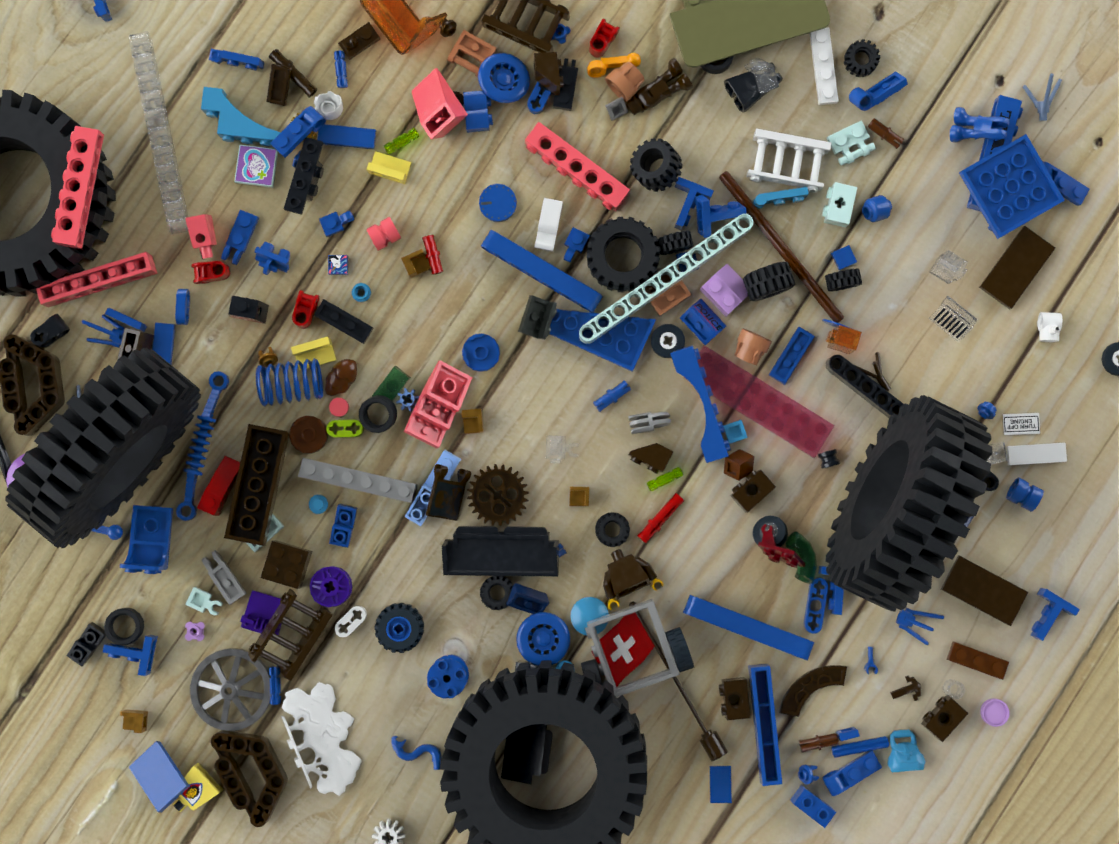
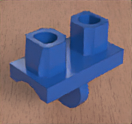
[255,242,290,275]

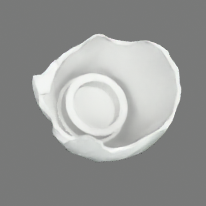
[314,91,343,120]

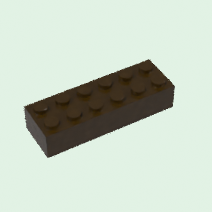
[224,424,289,546]

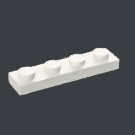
[810,27,838,105]

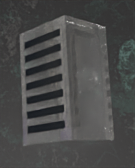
[929,296,978,343]

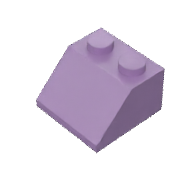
[700,264,748,317]

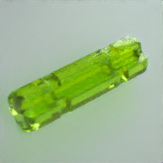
[384,128,419,154]
[647,467,683,491]

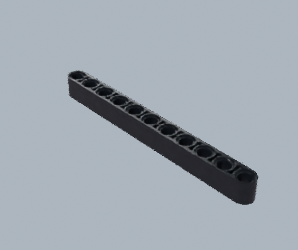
[826,355,999,491]

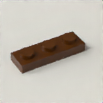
[946,642,1009,680]

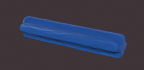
[831,736,889,757]

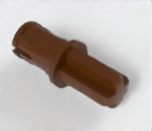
[868,118,904,149]
[799,733,839,753]

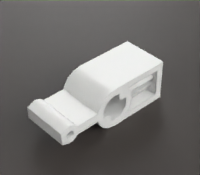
[534,198,563,251]

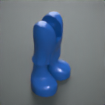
[950,107,1010,143]

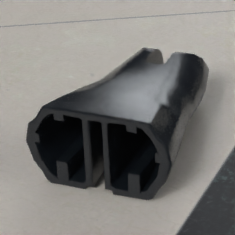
[724,62,783,113]

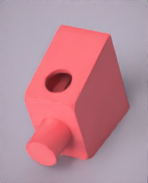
[185,214,217,259]

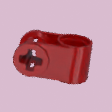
[589,18,620,58]
[191,261,231,284]
[292,290,320,329]

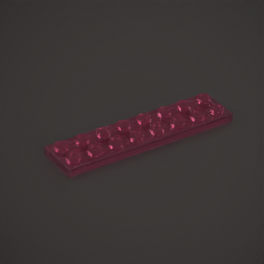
[683,345,835,458]

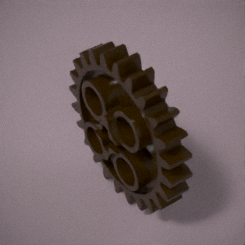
[467,464,529,526]

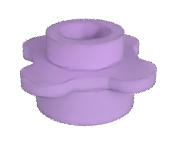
[185,622,205,641]

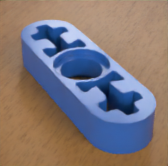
[804,577,828,634]

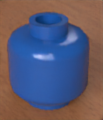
[862,195,892,222]

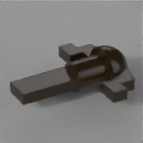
[890,675,921,701]

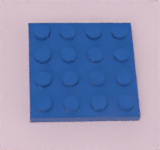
[959,134,1065,239]

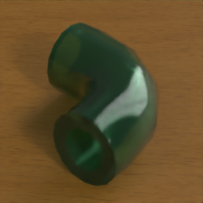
[786,531,817,584]

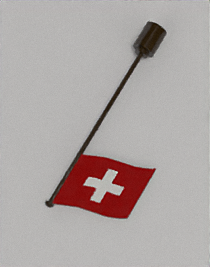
[591,601,728,761]

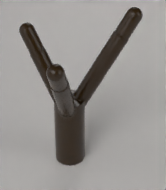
[854,352,891,391]

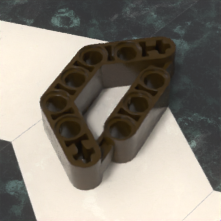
[0,334,65,436]
[211,730,288,827]

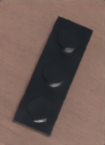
[314,299,374,344]

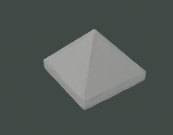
[605,97,628,121]

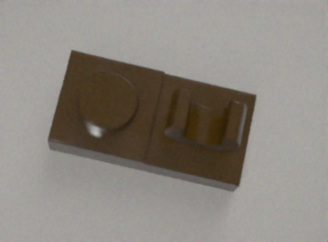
[338,22,380,60]

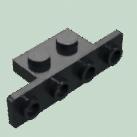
[284,137,324,215]

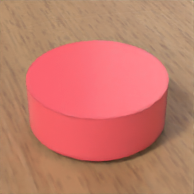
[329,398,349,417]

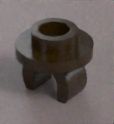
[437,16,457,37]

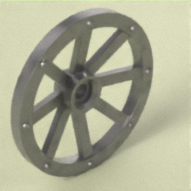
[190,648,271,731]

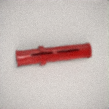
[637,493,684,543]

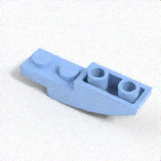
[405,450,461,526]

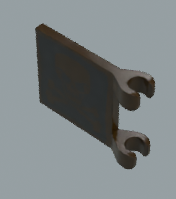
[426,464,471,521]

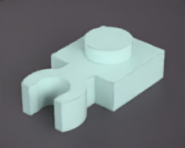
[185,587,223,615]

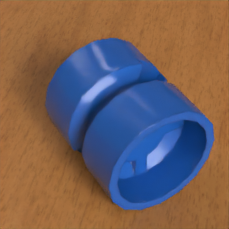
[1006,477,1044,512]

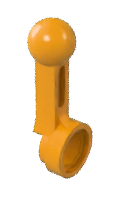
[587,53,641,78]

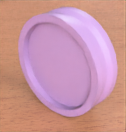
[980,698,1010,727]

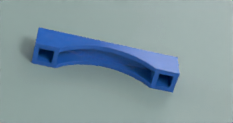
[670,345,731,463]

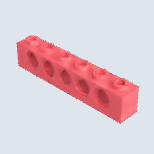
[525,122,630,211]
[51,126,104,249]
[36,252,158,307]

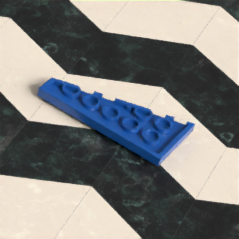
[549,309,656,372]

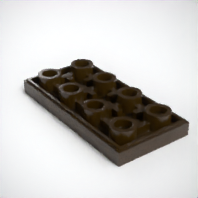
[979,226,1055,310]
[940,555,1028,626]

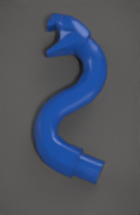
[391,736,442,770]

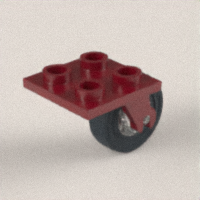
[753,516,805,568]

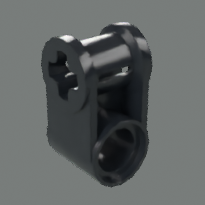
[30,314,70,348]

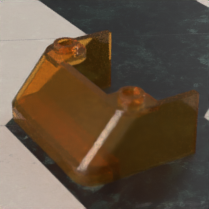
[360,0,448,55]

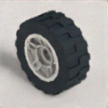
[665,627,694,673]

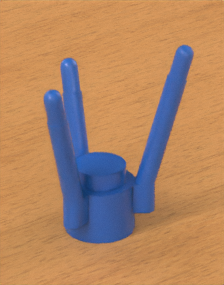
[82,314,125,348]
[896,608,944,645]

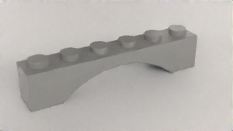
[298,458,418,503]

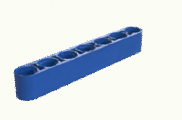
[481,230,603,313]
[683,595,814,661]

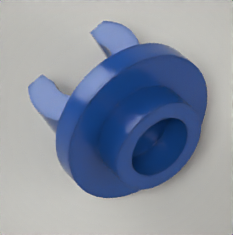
[798,765,819,785]

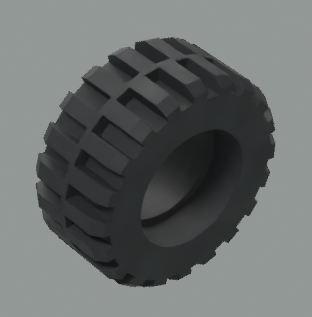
[587,216,660,293]

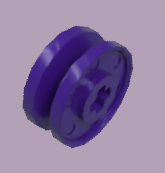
[310,566,353,607]

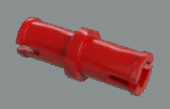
[422,235,444,275]

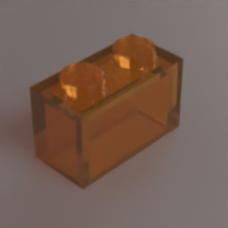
[826,325,862,354]

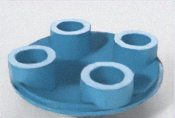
[570,597,609,635]

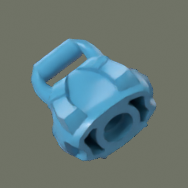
[888,729,926,773]

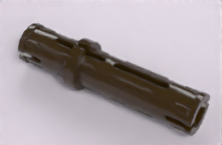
[269,49,317,98]

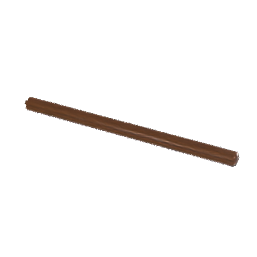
[719,171,844,323]

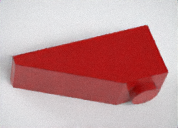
[197,456,240,516]

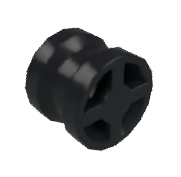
[818,449,840,469]

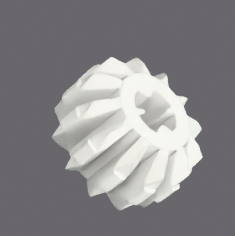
[372,819,406,844]

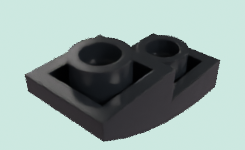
[66,622,106,667]

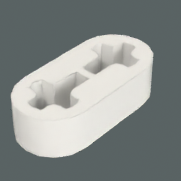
[335,606,367,637]

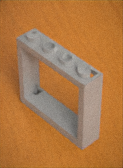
[585,599,680,697]

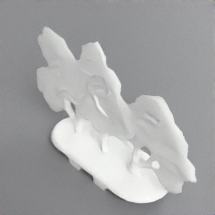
[281,682,362,796]

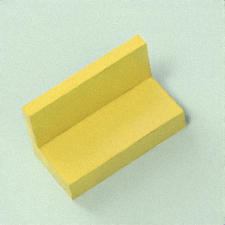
[367,151,411,184]
[291,336,336,371]

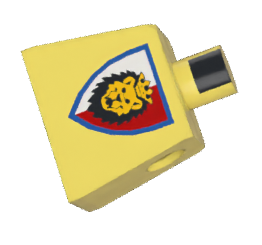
[173,763,223,812]

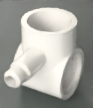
[1037,312,1063,342]

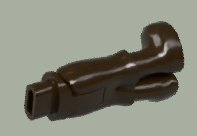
[626,58,693,115]

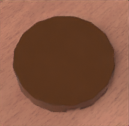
[289,416,328,454]

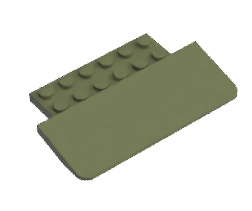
[670,0,830,67]

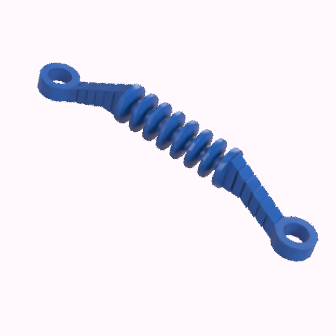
[176,371,229,521]

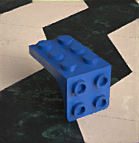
[120,505,173,574]

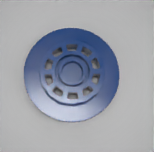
[478,53,530,103]
[516,612,570,665]

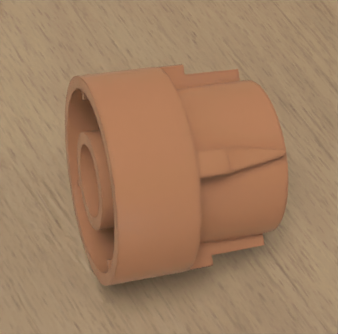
[605,62,645,102]
[734,328,772,365]

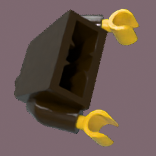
[603,549,664,610]

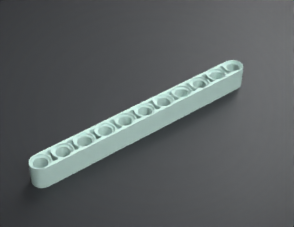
[579,214,753,344]

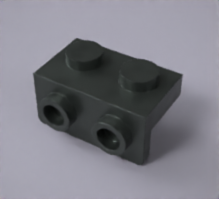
[518,295,557,340]

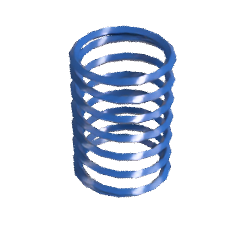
[256,358,323,407]

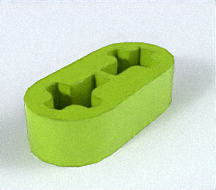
[326,420,364,438]

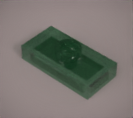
[372,366,411,401]

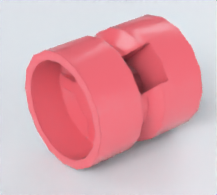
[366,216,401,251]

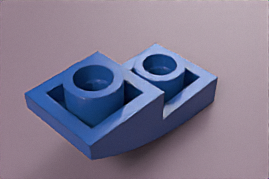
[329,504,357,548]

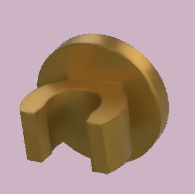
[258,347,278,367]

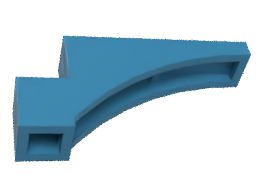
[201,87,281,146]

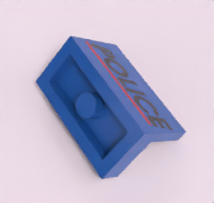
[680,299,726,345]

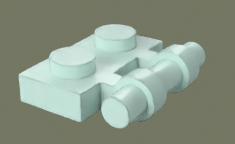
[826,120,876,166]

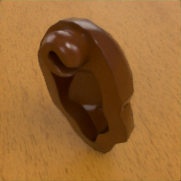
[325,359,357,396]

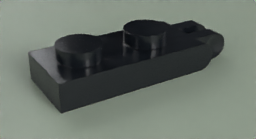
[553,58,578,111]

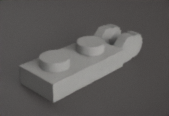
[202,550,247,605]

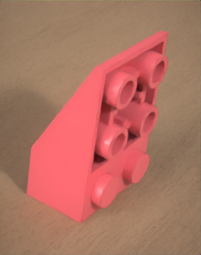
[412,68,468,139]

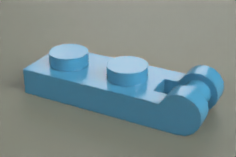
[753,187,809,209]

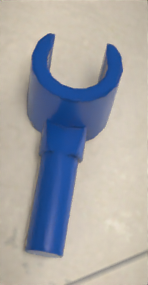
[864,647,878,675]

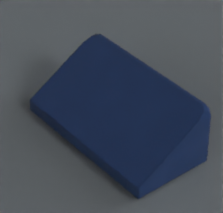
[507,583,549,614]

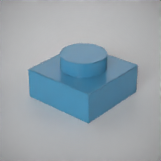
[724,420,748,444]

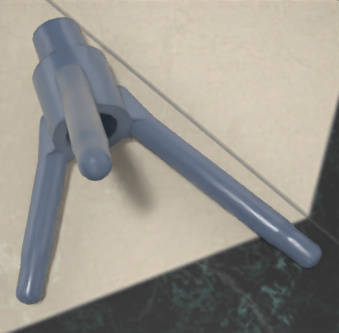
[1023,73,1062,121]

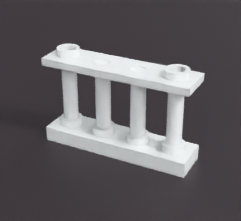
[746,129,831,193]

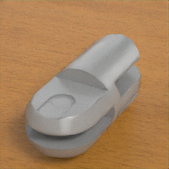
[628,412,671,434]

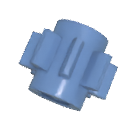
[396,388,419,412]

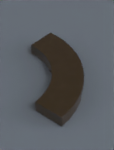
[779,665,847,717]

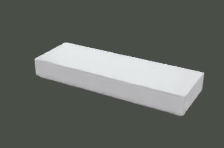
[1006,443,1067,465]

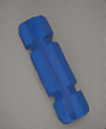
[334,51,348,88]
[269,666,281,705]

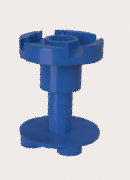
[427,654,469,699]

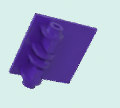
[240,590,282,635]

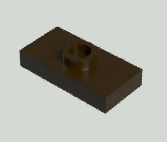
[266,64,292,106]

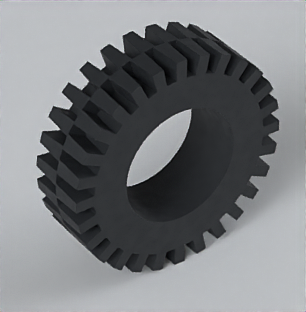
[0,90,116,297]
[5,348,201,548]
[826,395,993,612]
[440,660,647,844]

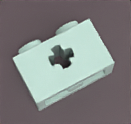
[822,182,857,228]

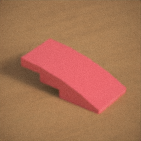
[404,360,473,449]

